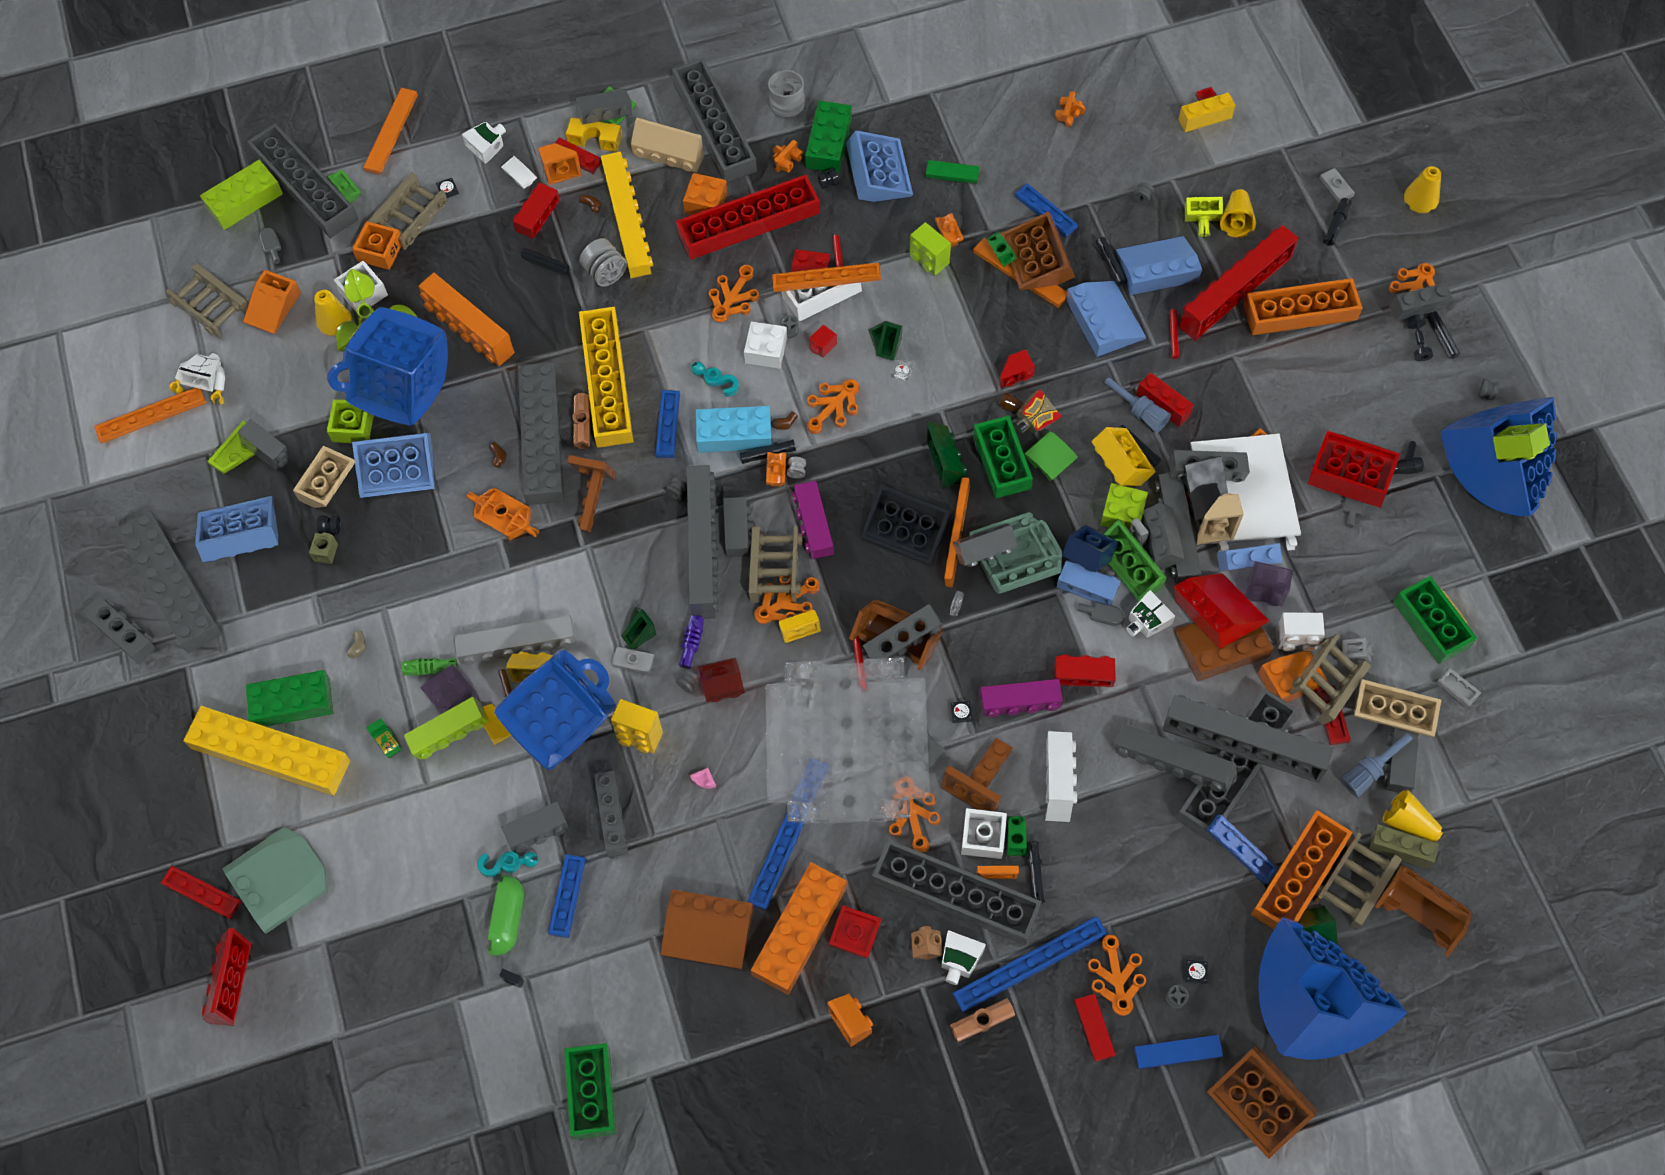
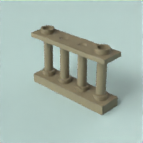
[368,172,448,250]
[166,263,248,339]
[749,526,802,602]
[1288,634,1371,725]
[1314,832,1402,930]

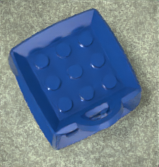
[327,307,448,426]
[494,650,616,770]

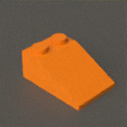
[1258,651,1329,702]

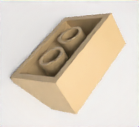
[293,446,356,508]
[1195,493,1244,545]

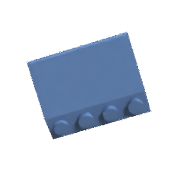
[846,130,913,202]
[1115,236,1202,295]
[1066,281,1146,357]
[352,433,435,498]
[195,496,278,562]

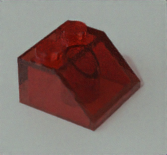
[698,658,745,702]

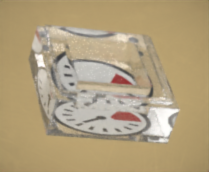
[891,359,913,381]
[950,591,964,617]

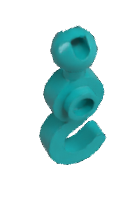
[691,361,739,397]
[477,851,539,878]

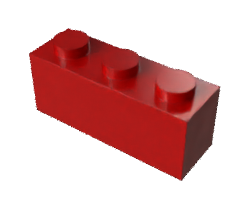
[513,182,560,239]
[1136,372,1194,427]
[1054,654,1116,687]

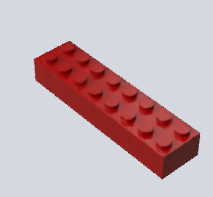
[676,175,820,260]
[1179,225,1299,341]

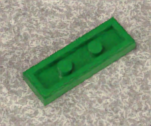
[926,160,980,184]

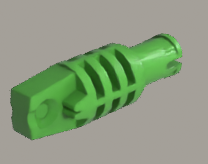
[402,657,457,676]

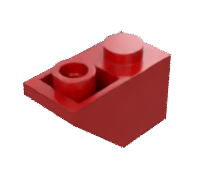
[999,349,1035,388]

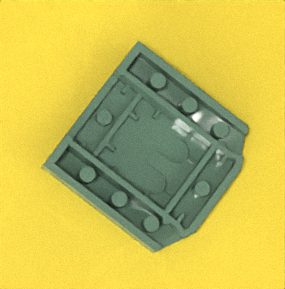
[969,512,1062,594]
[222,827,328,934]

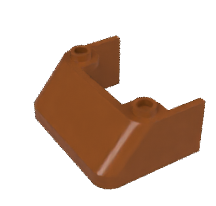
[849,600,943,670]
[1375,866,1473,957]

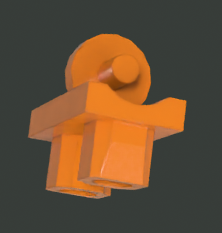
[1055,91,1086,127]
[773,140,803,173]
[935,213,963,247]
[766,452,786,487]

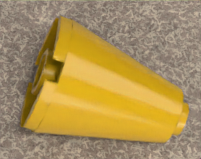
[1404,166,1441,213]
[1220,189,1256,238]
[314,290,352,336]
[1382,790,1442,842]

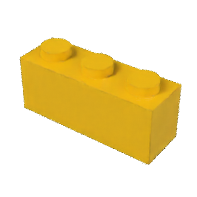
[1178,92,1236,132]

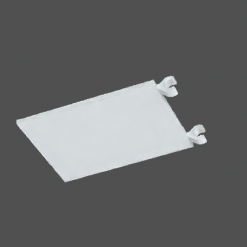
[1191,434,1301,552]

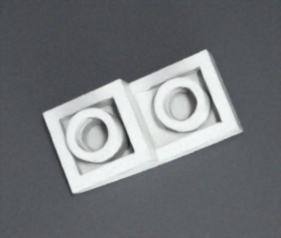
[501,156,537,189]

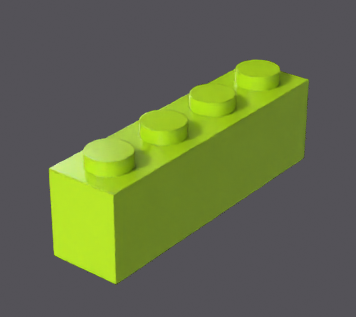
[404,697,489,760]

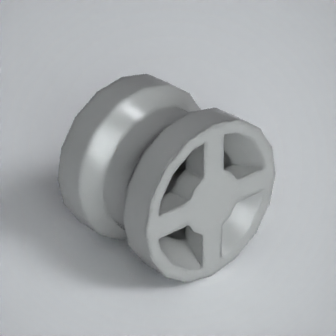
[787,457,806,479]

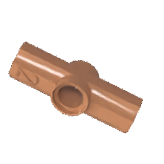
[573,393,591,449]
[950,999,1015,1042]

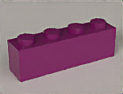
[792,481,834,559]
[980,679,1063,718]

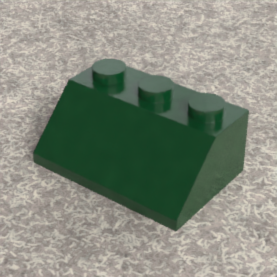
[926,422,967,488]

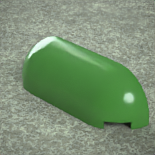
[488,875,524,956]

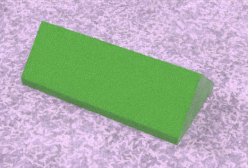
[1104,519,1166,602]

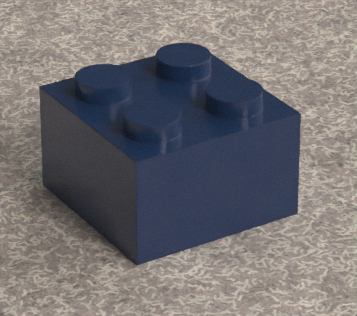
[1062,525,1118,572]

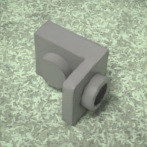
[1342,638,1374,662]

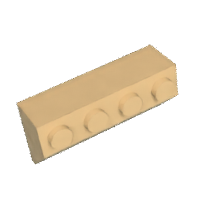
[631,118,704,173]
[1353,679,1441,738]

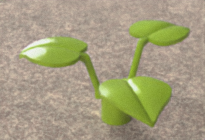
[336,269,418,352]

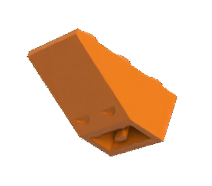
[243,270,301,335]

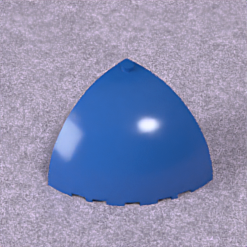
[1441,397,1557,516]
[1258,917,1407,1060]

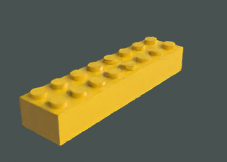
[579,307,634,448]
[183,706,351,796]

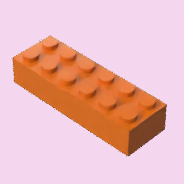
[418,273,515,367]
[1243,278,1363,335]
[1250,810,1353,930]
[751,862,847,995]

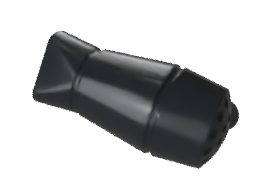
[1393,441,1424,475]

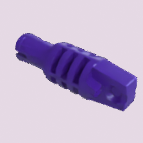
[679,616,704,669]

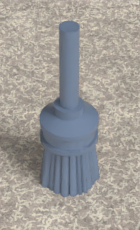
[1104,377,1171,433]
[1340,733,1413,798]

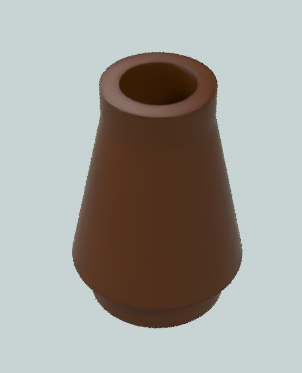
[999,393,1024,413]

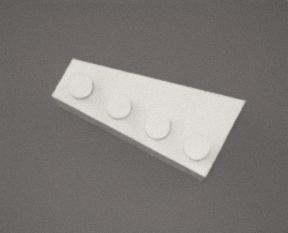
[782,283,862,321]
[1045,731,1077,822]

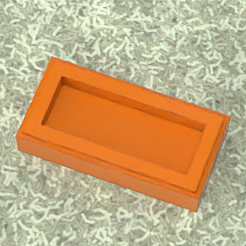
[976,866,1019,879]

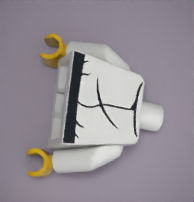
[169,353,225,405]

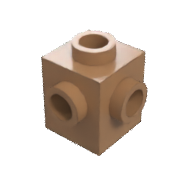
[911,926,943,960]

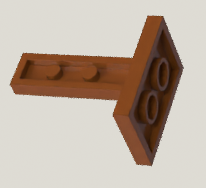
[567,455,616,533]
[941,738,1013,812]

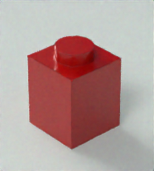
[809,324,837,358]

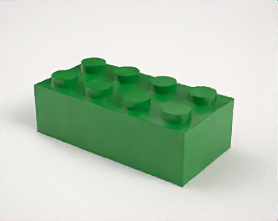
[805,100,852,173]
[973,416,1033,499]
[1393,576,1477,664]
[246,670,333,727]
[564,1043,617,1140]

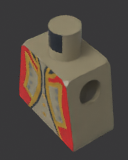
[1015,389,1062,434]

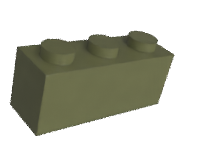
[1368,824,1439,869]

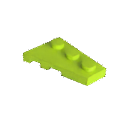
[207,420,255,474]

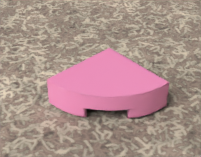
[690,768,716,789]

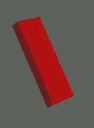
[1314,685,1351,745]
[1074,994,1116,1062]

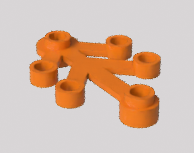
[1389,263,1435,294]
[709,265,759,323]
[807,379,859,434]
[754,576,820,624]
[884,777,941,853]
[1088,935,1146,1016]

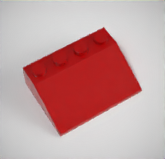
[1308,430,1401,508]
[1174,573,1269,649]
[202,928,252,1026]

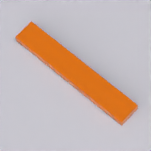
[363,88,418,175]
[973,238,1067,308]
[772,263,881,292]
[94,388,207,444]
[944,478,970,587]

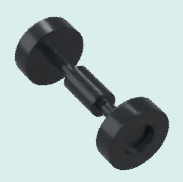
[1406,315,1433,362]

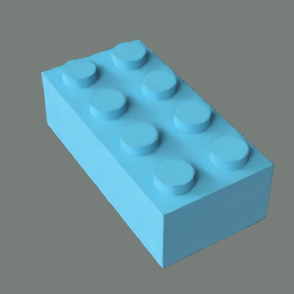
[696,406,772,453]

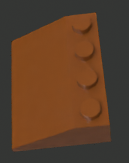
[1000,212,1075,290]
[1174,623,1274,682]
[661,889,754,970]
[1207,1045,1319,1159]

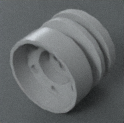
[768,70,805,117]
[579,238,627,287]

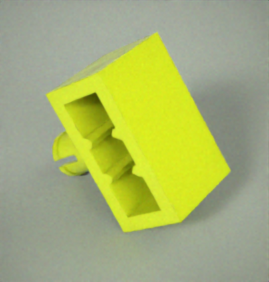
[1185,197,1223,237]

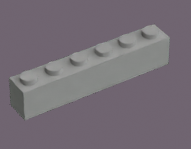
[455,615,576,665]

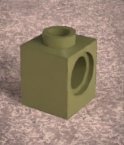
[309,533,338,564]

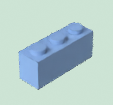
[1217,543,1282,571]
[1056,560,1120,606]

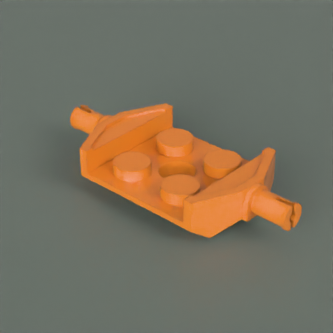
[467,488,539,541]

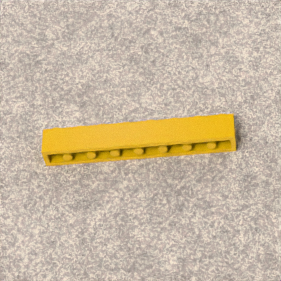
[601,151,653,278]

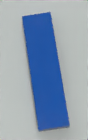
[1015,183,1078,238]
[655,390,680,458]
[1206,815,1279,884]
[548,855,586,938]
[1134,1035,1223,1069]

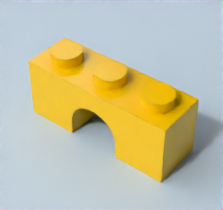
[566,117,622,152]

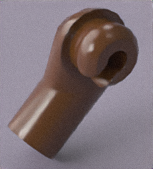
[580,194,601,212]
[771,411,798,430]
[489,442,507,468]

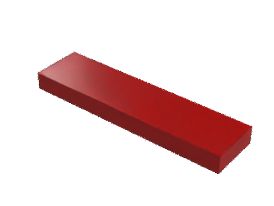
[161,865,242,920]

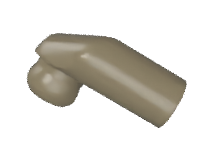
[347,631,366,659]

